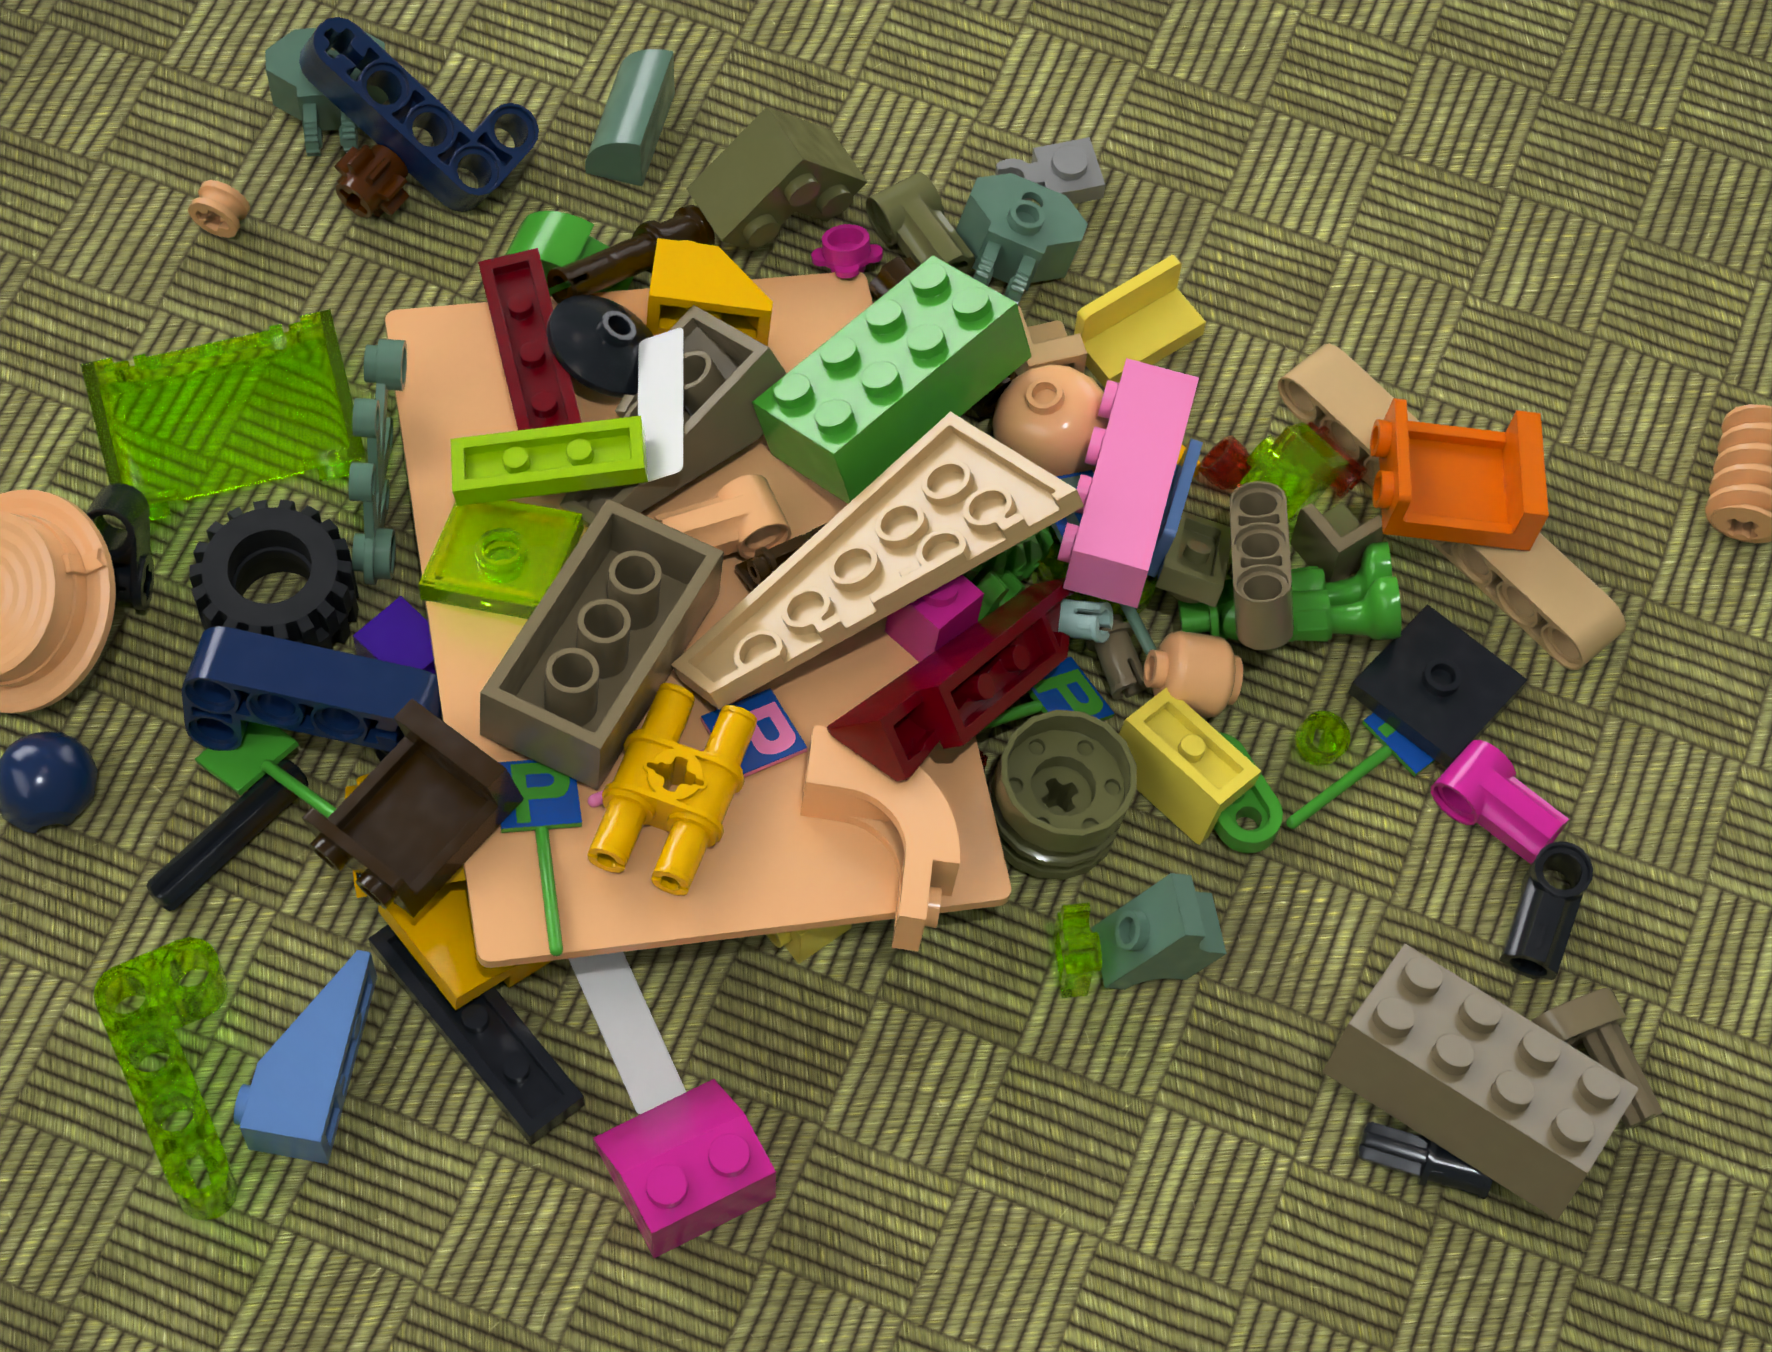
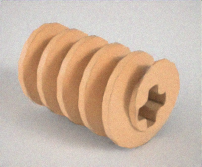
[1705,404,1772,544]

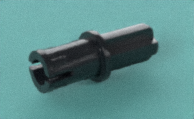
[1358,1122,1493,1199]

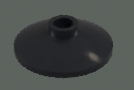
[547,295,654,398]

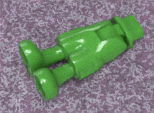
[1178,542,1402,642]

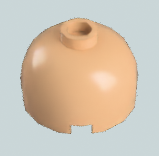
[992,364,1109,476]

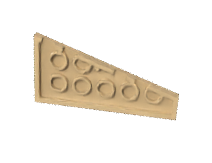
[671,411,1084,710]

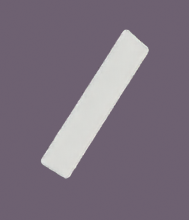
[638,328,684,484]
[569,952,686,1114]

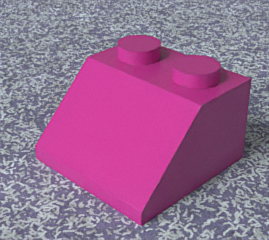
[593,1079,776,1258]

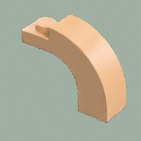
[800,725,960,952]

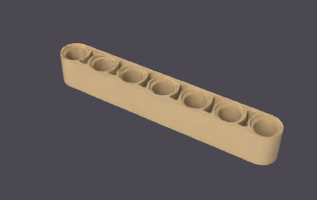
[1278,343,1626,670]

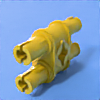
[587,683,757,896]

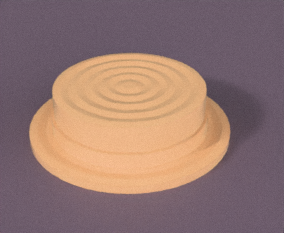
[0,489,116,714]

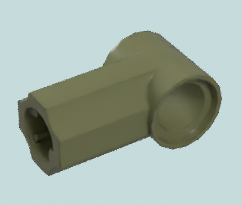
[866,172,975,274]

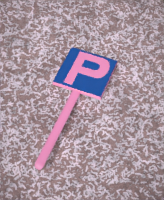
[588,688,807,807]

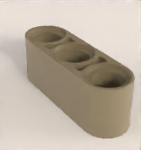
[1229,481,1294,650]

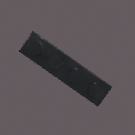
[368,925,585,1145]

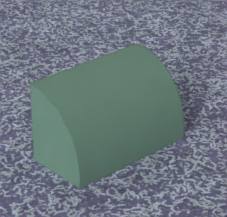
[585,49,675,186]

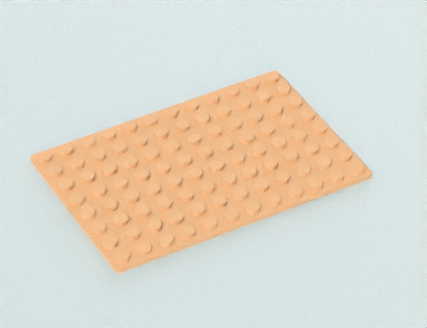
[385,271,1012,968]

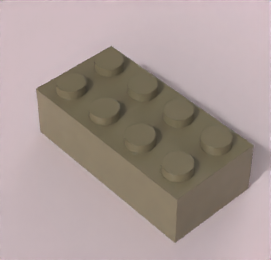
[480,498,724,790]
[1323,944,1639,1221]

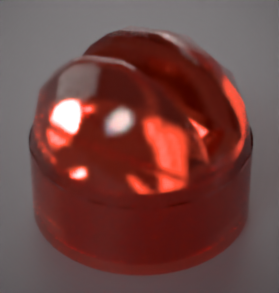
[1198,435,1253,490]

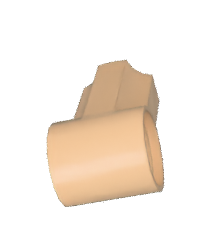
[654,474,792,559]

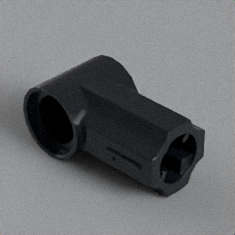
[1499,841,1593,980]

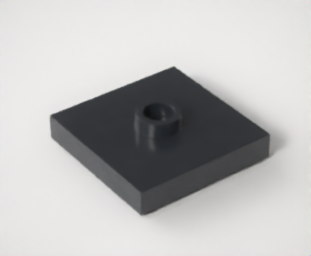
[1348,604,1528,769]

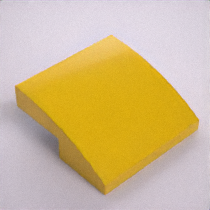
[378,880,551,1010]

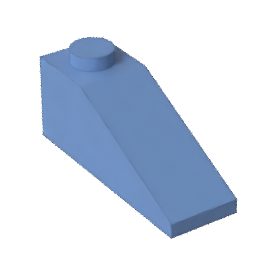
[234,950,377,1164]

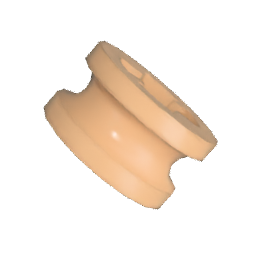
[188,180,250,238]

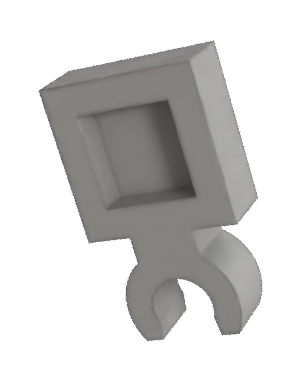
[995,137,1105,204]

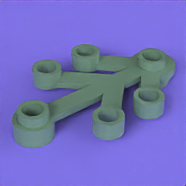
[348,339,407,585]

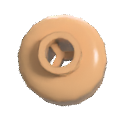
[1143,631,1243,718]

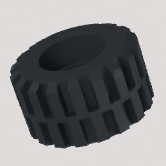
[189,499,359,650]

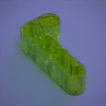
[93,937,238,1221]

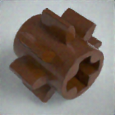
[334,144,410,218]

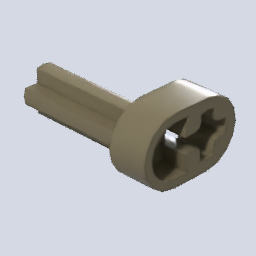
[1532,987,1663,1129]

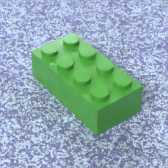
[752,255,1032,504]

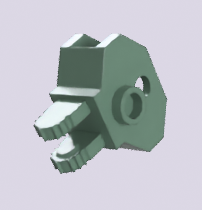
[265,28,388,156]
[956,173,1088,306]

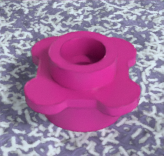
[811,224,883,278]

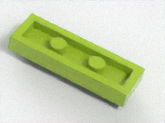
[450,415,648,506]

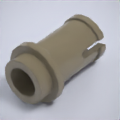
[1085,614,1148,700]

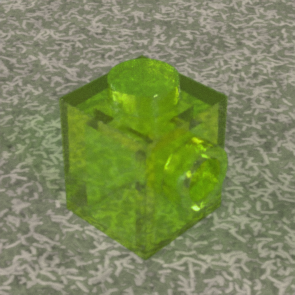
[1240,422,1349,523]

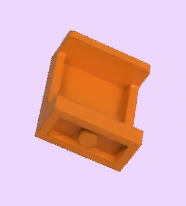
[1370,398,1549,551]

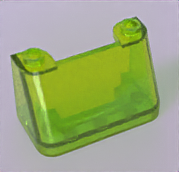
[80,309,366,521]

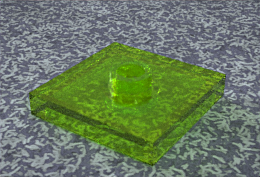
[418,500,584,619]

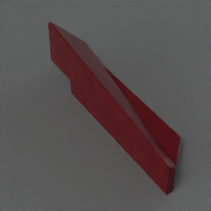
[827,578,1075,781]

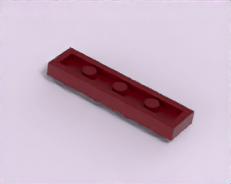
[478,248,582,431]

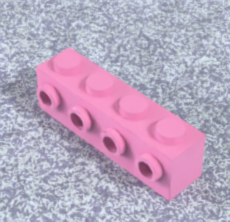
[1057,358,1199,608]

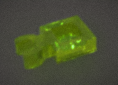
[1052,902,1102,998]

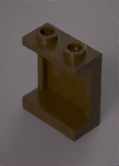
[302,699,524,918]

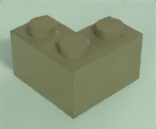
[686,107,867,251]

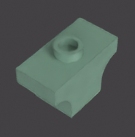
[1091,873,1227,990]

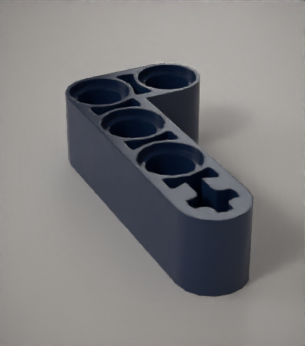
[299,17,539,212]
[181,626,442,752]

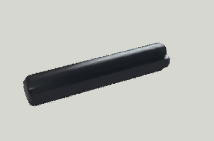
[146,759,309,911]

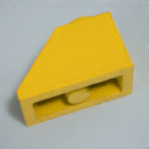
[646,238,773,346]

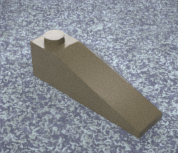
[560,305,787,527]

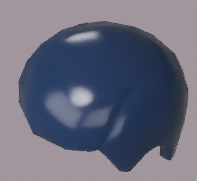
[0,731,98,833]

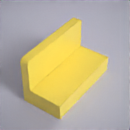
[1074,255,1206,388]
[1119,687,1261,845]

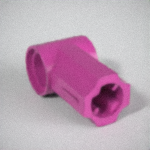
[1431,740,1569,865]

